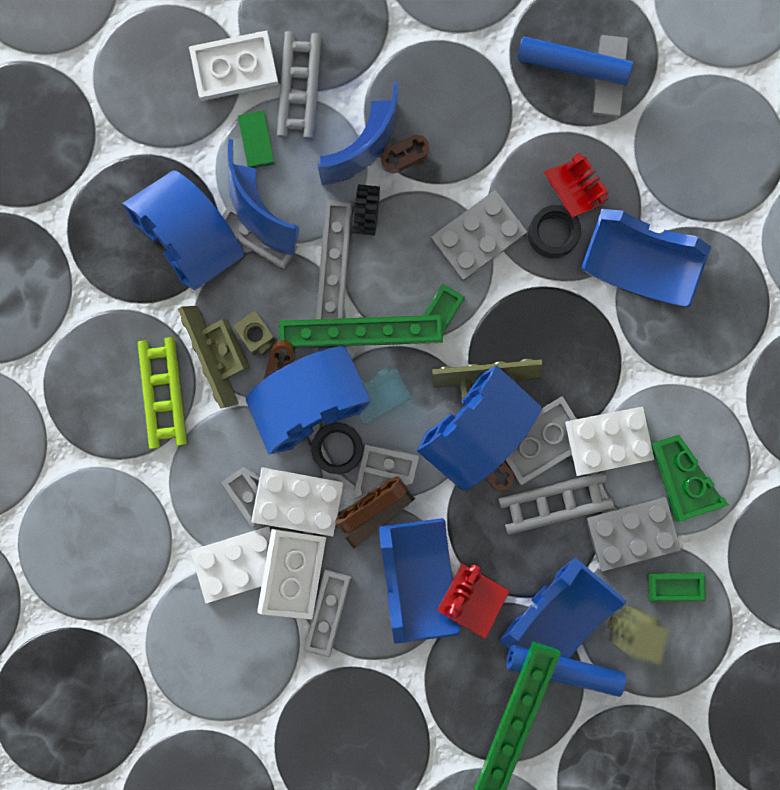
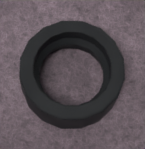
[528,205,581,258]
[311,422,364,475]

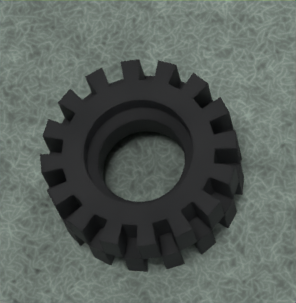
[353,184,380,236]

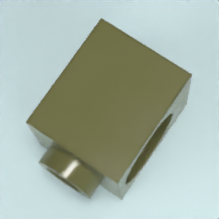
[233,311,276,356]

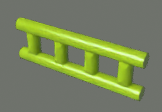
[137,337,187,449]

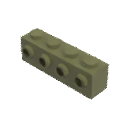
[608,605,669,664]

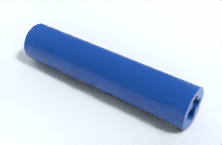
[517,36,634,86]
[506,645,626,697]

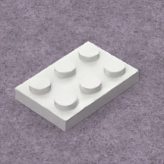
[189,31,279,101]
[565,407,655,476]
[251,467,343,536]
[190,526,271,603]
[257,529,326,619]

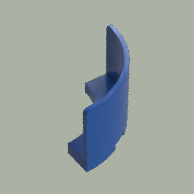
[318,83,398,185]
[228,139,299,256]
[122,171,244,291]
[582,209,711,307]
[246,346,371,454]
[417,365,541,491]
[379,518,460,644]
[499,557,626,682]

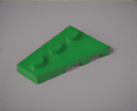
[651,435,729,522]

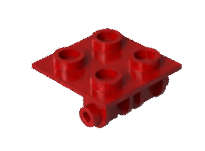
[544,153,609,218]
[437,563,509,639]

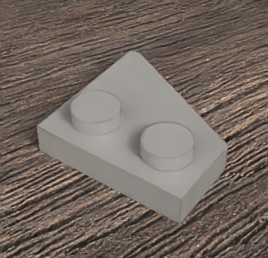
[354,443,419,496]
[221,467,260,528]

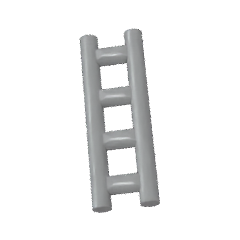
[277,31,322,140]
[498,471,614,535]

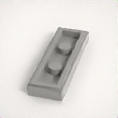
[592,35,628,118]
[222,205,298,270]
[303,569,352,658]

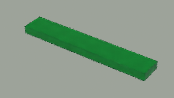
[278,315,443,348]
[474,642,561,790]

